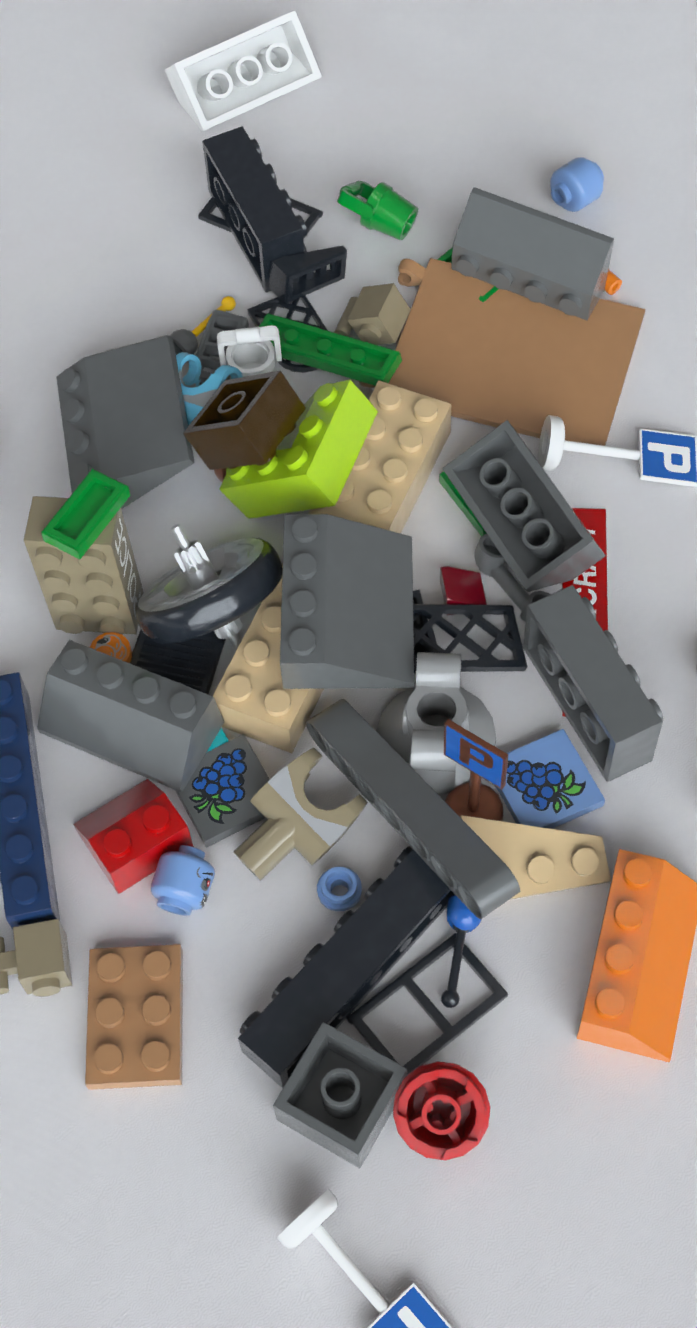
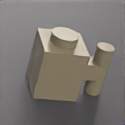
[334,283,411,345]
[0,919,73,997]

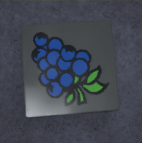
[175,734,270,848]

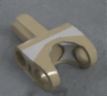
[233,748,368,881]

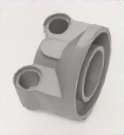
[376,652,496,794]

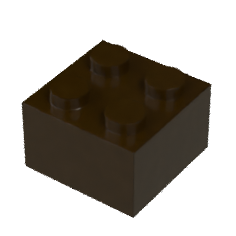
[183,370,306,470]

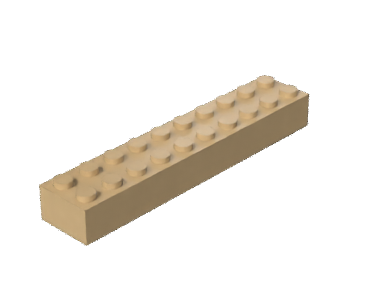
[213,381,451,753]

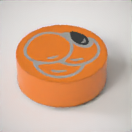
[89,632,132,663]

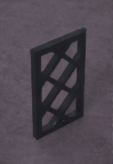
[413,604,528,672]

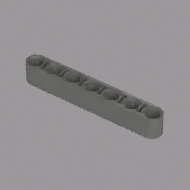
[306,699,520,919]

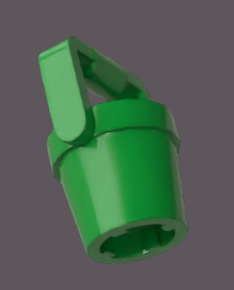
[337,181,418,240]

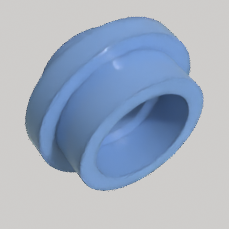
[317,867,362,911]

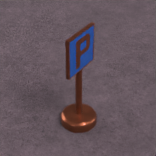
[444,719,508,821]

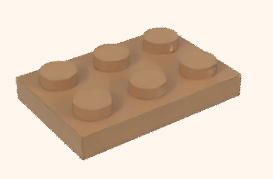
[85,944,183,1090]

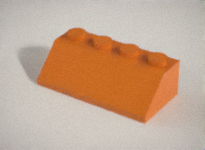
[577,849,697,1062]

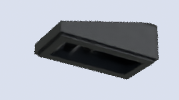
[269,245,347,304]

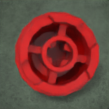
[393,1061,491,1161]

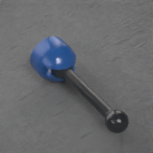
[441,896,482,1008]

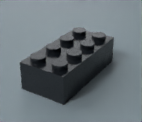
[202,126,307,293]

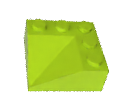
[219,379,378,519]

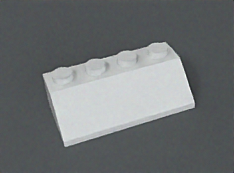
[164,10,322,131]

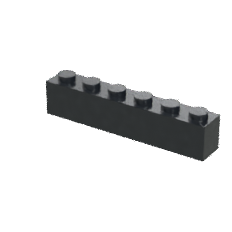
[238,846,456,1088]

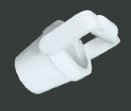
[217,326,282,377]

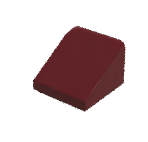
[440,566,487,616]

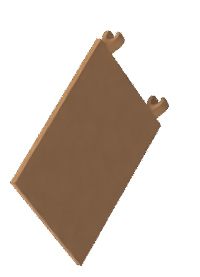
[359,258,646,446]

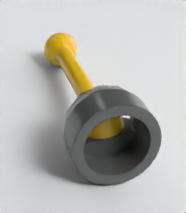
[169,296,236,355]

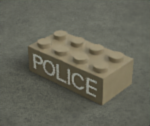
[24,496,144,635]

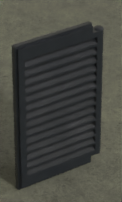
[130,629,226,694]

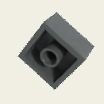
[273,1022,407,1168]

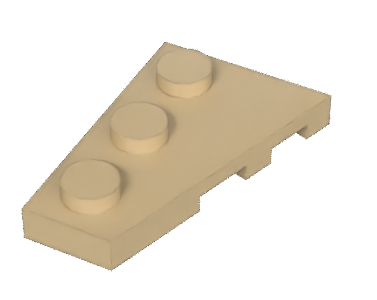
[460,815,611,900]

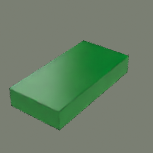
[41,469,131,560]

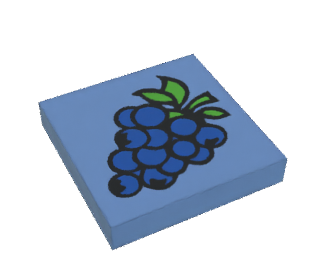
[496,729,605,829]

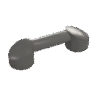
[474,534,551,622]

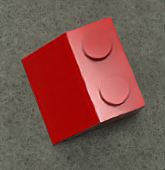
[73,779,194,894]

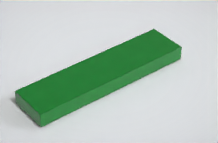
[259,313,402,386]

